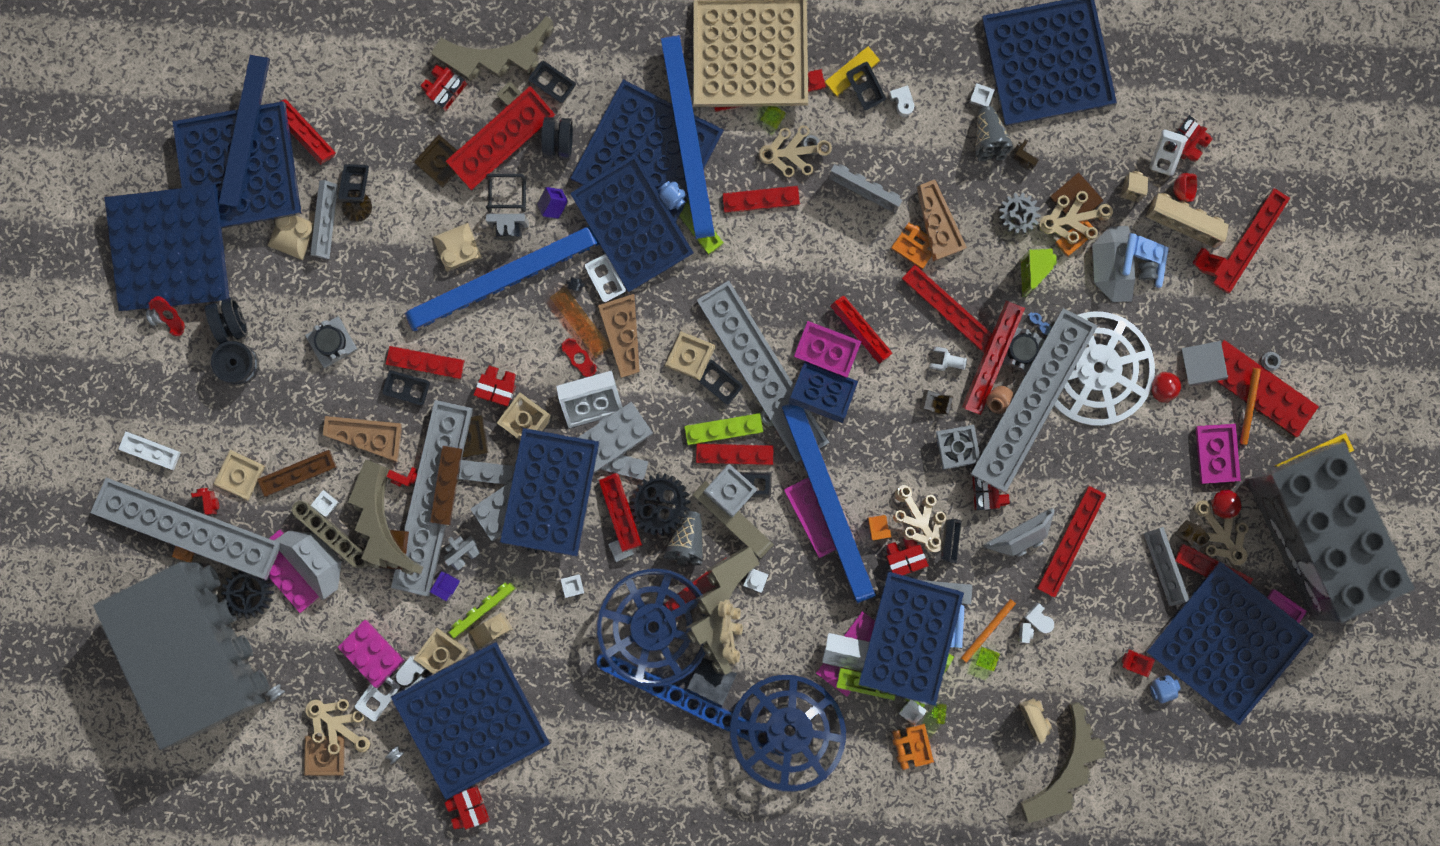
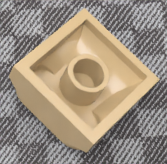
[268,215,314,260]
[433,223,482,272]
[497,393,551,440]
[414,628,469,674]
[1019,698,1052,743]

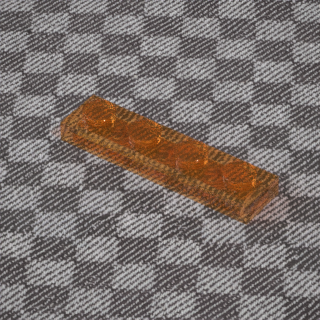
[550,286,611,358]

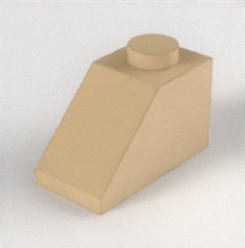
[1120,171,1148,202]
[470,613,512,648]

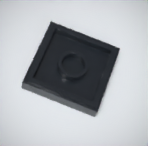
[686,658,737,708]

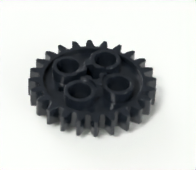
[630,473,691,536]

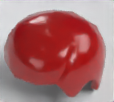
[1173,173,1197,202]
[1151,372,1181,403]
[1211,490,1242,519]

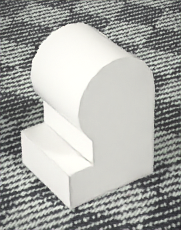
[889,86,914,117]
[1024,603,1054,633]
[396,656,426,685]

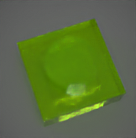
[760,106,786,130]
[975,647,1000,672]
[932,703,947,724]

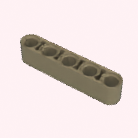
[692,480,774,559]
[292,501,368,568]

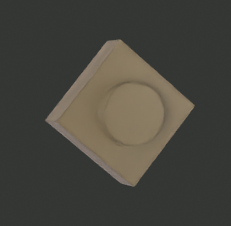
[496,81,521,106]

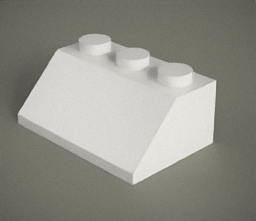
[556,371,622,428]

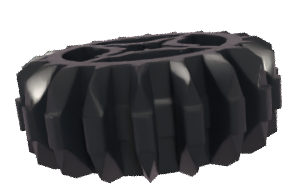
[221,569,275,619]

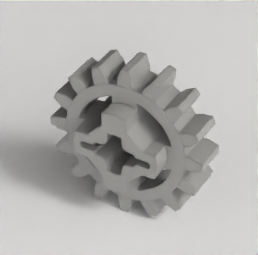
[998,193,1041,235]

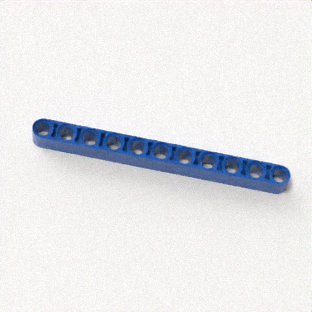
[661,35,715,239]
[404,226,600,331]
[781,403,876,604]
[596,654,783,756]

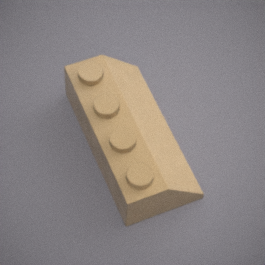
[1146,193,1229,248]

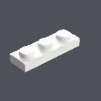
[119,432,181,470]

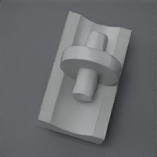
[444,536,479,570]

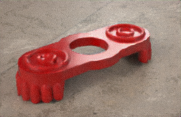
[149,296,185,336]
[561,338,597,377]

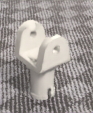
[929,347,967,371]

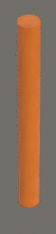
[1240,368,1261,445]
[961,599,1016,663]

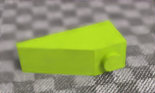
[836,668,895,700]

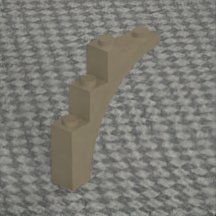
[431,16,554,82]
[348,459,424,575]
[686,547,760,675]
[1020,702,1106,823]

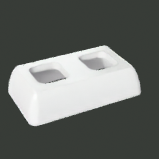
[1150,130,1187,176]
[585,254,625,302]
[355,677,400,721]

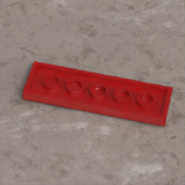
[445,86,555,190]
[1216,340,1319,438]

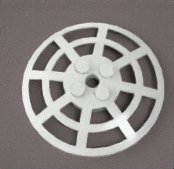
[1054,312,1155,426]

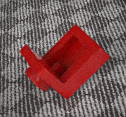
[1193,248,1228,278]
[386,467,418,487]
[191,488,219,515]
[1122,649,1155,678]

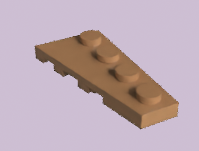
[917,180,967,262]
[598,294,640,378]
[323,416,402,462]

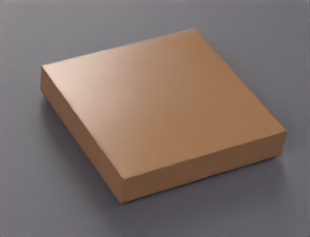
[304,736,345,776]

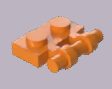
[891,222,932,270]
[892,724,934,770]

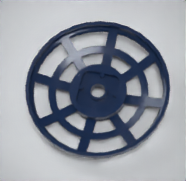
[596,569,706,686]
[730,675,846,792]

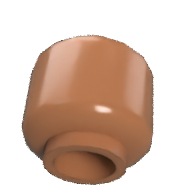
[986,386,1014,414]

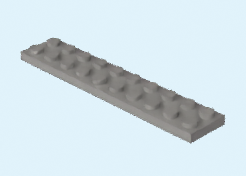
[697,281,829,463]
[971,308,1098,493]
[391,400,473,597]
[471,402,653,542]
[90,477,280,580]

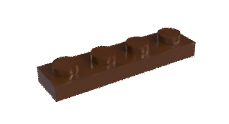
[430,446,463,525]
[257,450,337,497]

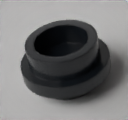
[566,277,585,291]

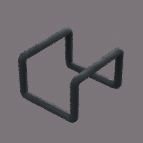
[486,174,526,212]

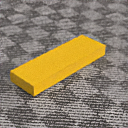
[825,46,880,97]

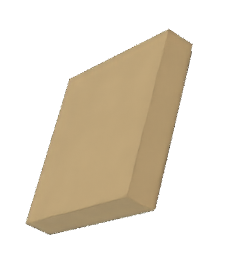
[665,331,716,381]
[213,450,265,501]

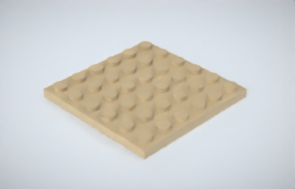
[694,0,808,107]

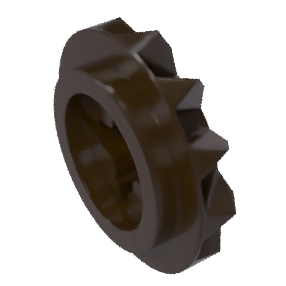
[341,191,372,222]

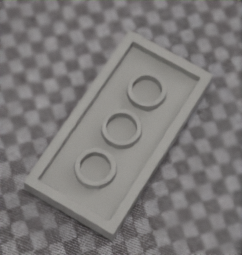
[829,164,902,214]

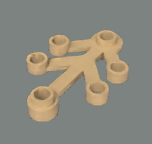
[759,125,832,177]
[1039,191,1113,244]
[893,485,946,553]
[1194,500,1249,565]
[718,600,743,664]
[306,699,370,755]

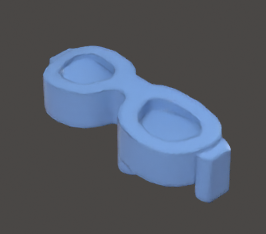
[1028,312,1051,336]

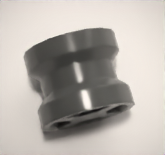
[1139,262,1158,280]

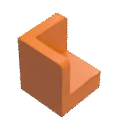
[867,515,891,541]

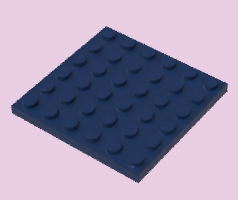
[981,0,1117,126]
[571,79,724,222]
[172,101,302,229]
[104,185,230,311]
[1146,561,1314,725]
[391,641,550,799]

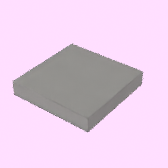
[1182,341,1228,386]
[703,464,758,518]

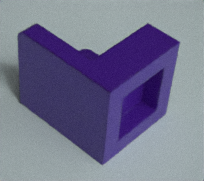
[537,187,568,219]
[430,572,460,601]

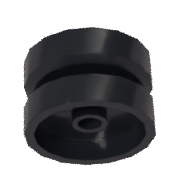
[541,117,573,160]
[205,297,248,344]
[211,341,259,385]

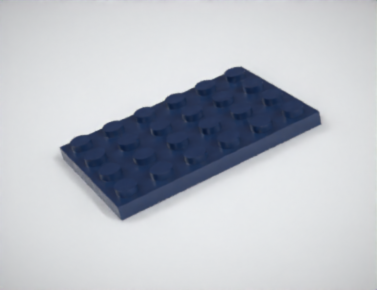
[570,154,694,292]
[500,428,600,557]
[859,571,964,707]

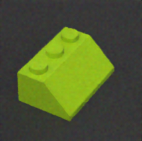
[1020,249,1057,297]

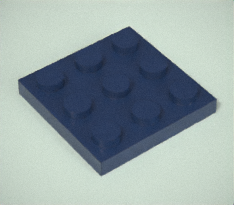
[788,361,858,424]

